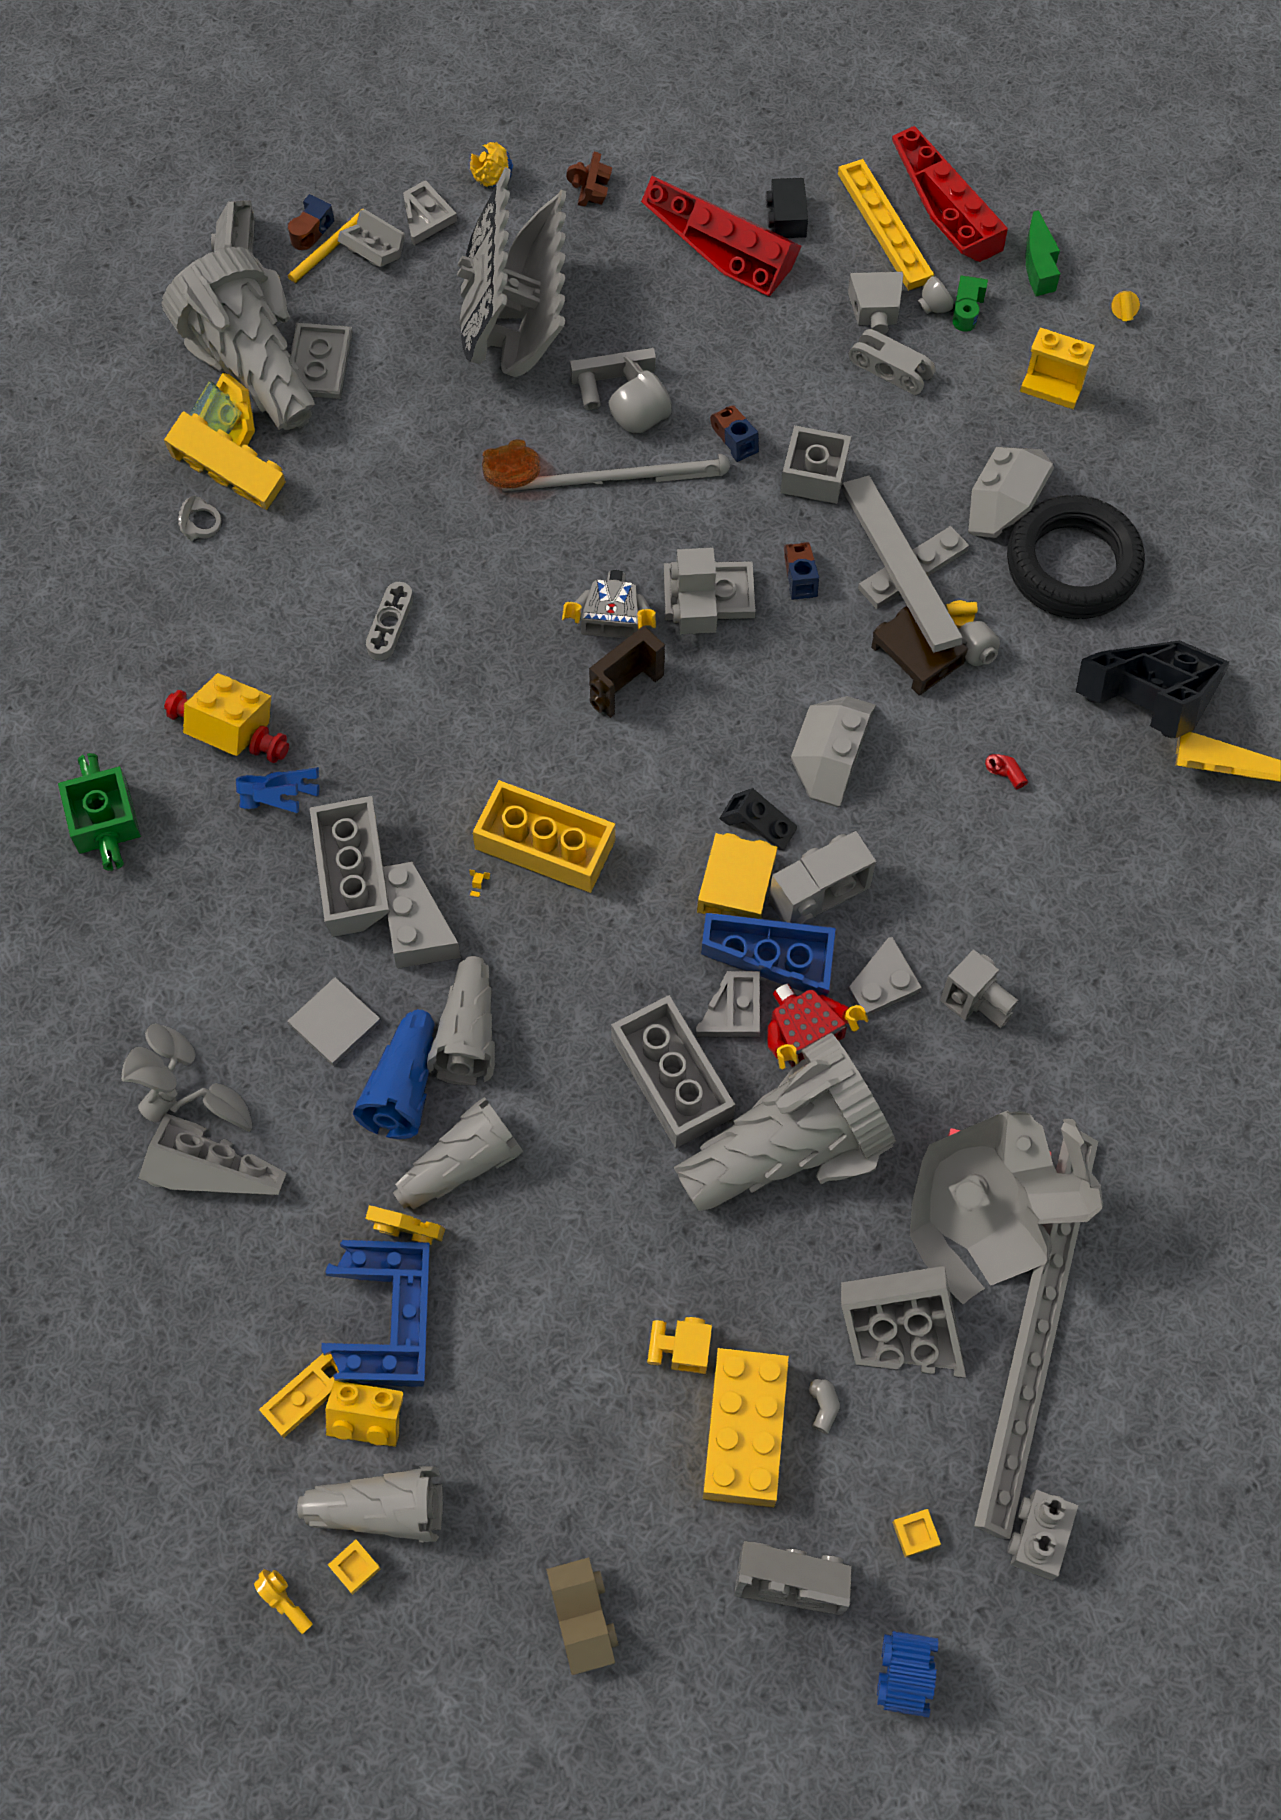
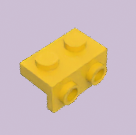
[325,1381,403,1447]

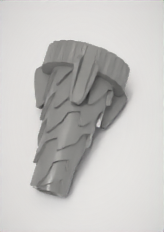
[161,247,315,430]
[674,1033,896,1211]

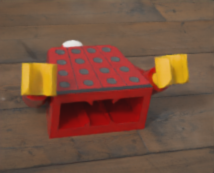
[767,984,869,1069]

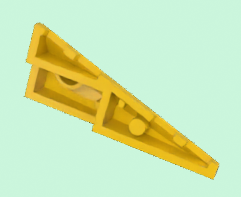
[1175,732,1281,782]

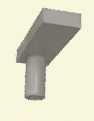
[570,348,656,410]

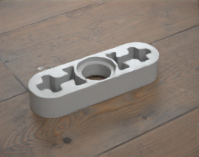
[366,582,413,661]

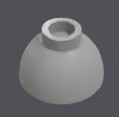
[918,276,955,314]

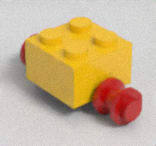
[164,673,289,763]

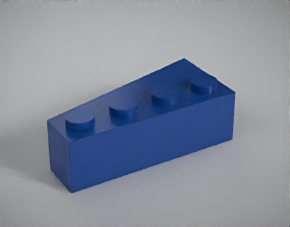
[701,913,836,996]

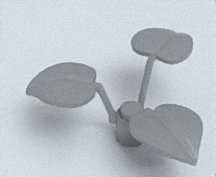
[121,1023,252,1133]

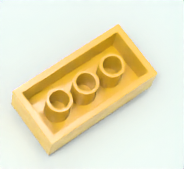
[473,780,616,893]
[703,1348,789,1508]

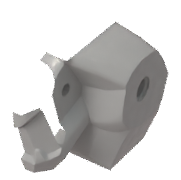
[910,1110,1103,1304]

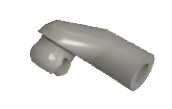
[809,1379,840,1434]

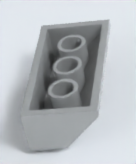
[310,796,390,937]

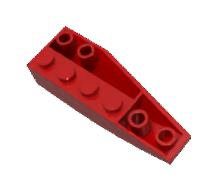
[892,126,1008,262]
[641,176,802,296]

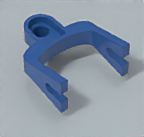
[236,767,320,813]

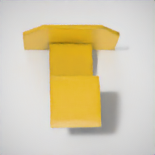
[469,869,490,897]

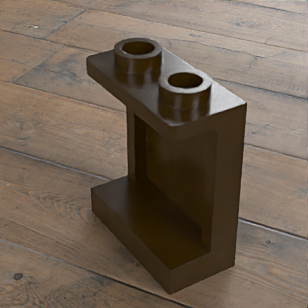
[871,606,968,696]
[589,626,665,718]

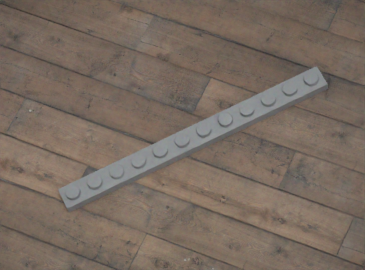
[974,1131,1098,1539]

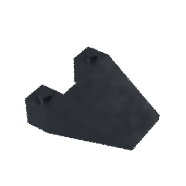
[1076,640,1230,739]

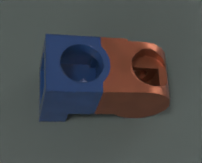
[288,194,334,250]
[710,405,759,462]
[784,542,819,600]

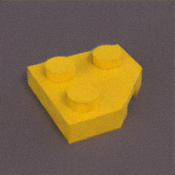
[201,373,255,447]
[365,1205,446,1245]

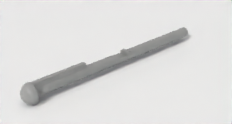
[501,454,730,492]

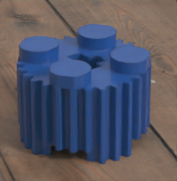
[877,1631,938,1717]

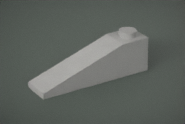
[138,1113,287,1195]

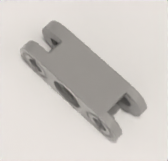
[849,329,936,395]

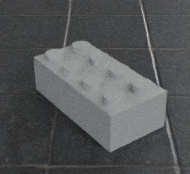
[611,995,735,1149]

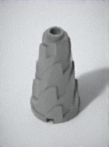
[427,956,495,1085]
[393,1097,524,1210]
[297,1466,443,1542]

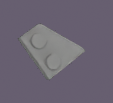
[403,180,457,245]
[848,937,922,1016]
[696,971,760,1037]

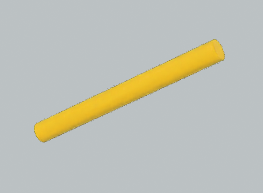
[288,209,363,283]

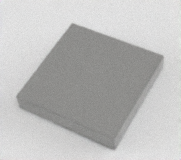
[287,977,381,1067]

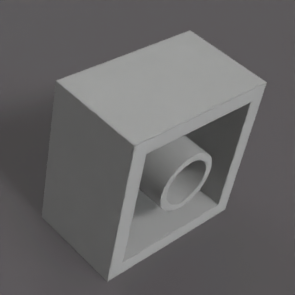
[780,425,851,504]
[800,831,876,915]

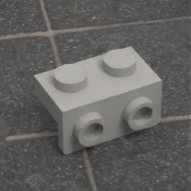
[338,209,405,267]

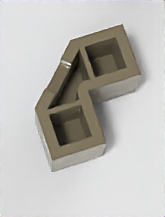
[546,1557,619,1675]

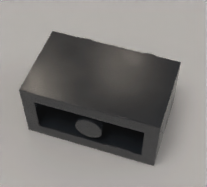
[766,178,808,238]

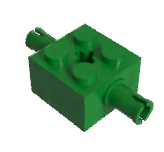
[58,753,141,871]

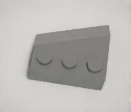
[841,1266,966,1378]
[734,1541,852,1616]

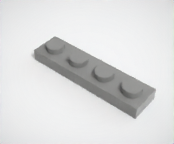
[858,526,969,609]

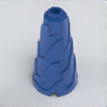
[353,1009,435,1139]

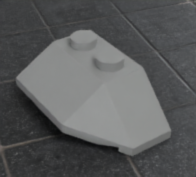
[211,200,255,254]
[968,447,1054,538]
[791,696,876,808]

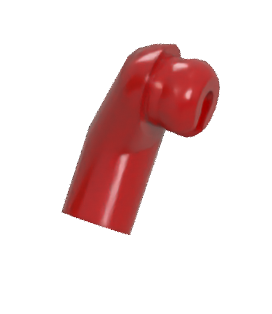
[985,754,1029,790]

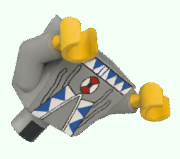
[562,570,656,638]

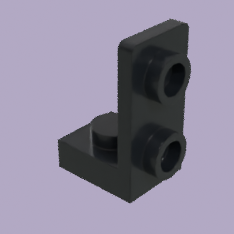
[719,788,797,850]

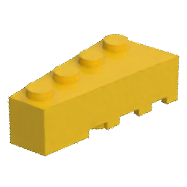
[164,411,286,510]

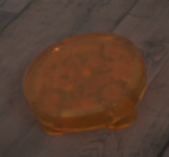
[482,439,541,488]

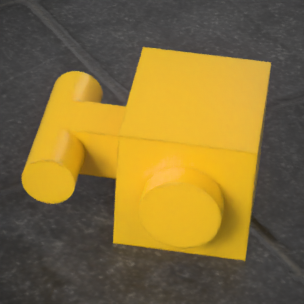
[647,1317,712,1374]

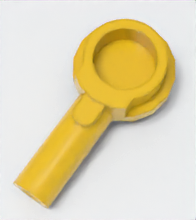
[254,1569,313,1634]

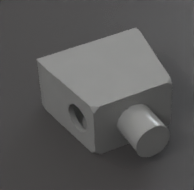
[848,272,903,335]

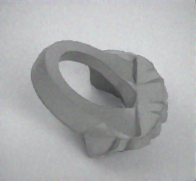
[178,495,222,541]

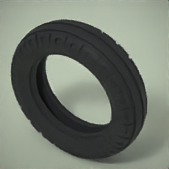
[1007,495,1145,619]

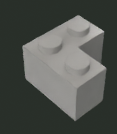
[670,548,717,634]

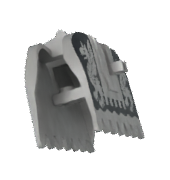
[457,167,566,377]

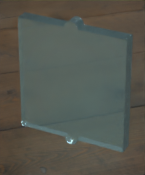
[189,381,242,434]

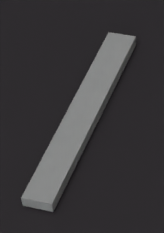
[842,476,963,653]

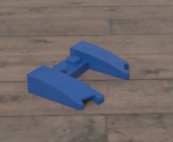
[321,1240,430,1387]

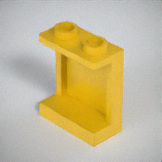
[1020,327,1095,410]
[697,833,778,919]

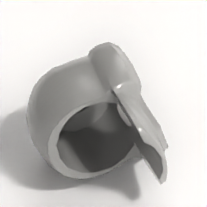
[608,356,672,433]

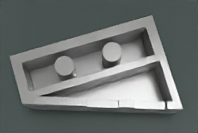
[383,862,461,968]

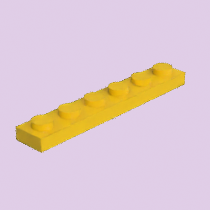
[838,159,934,291]

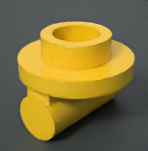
[1111,291,1140,321]
[945,600,978,628]

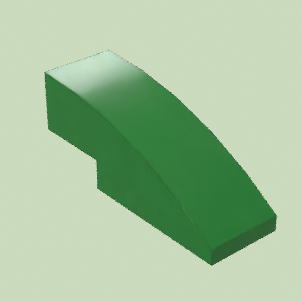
[1025,210,1060,297]

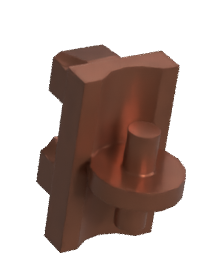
[566,151,612,207]

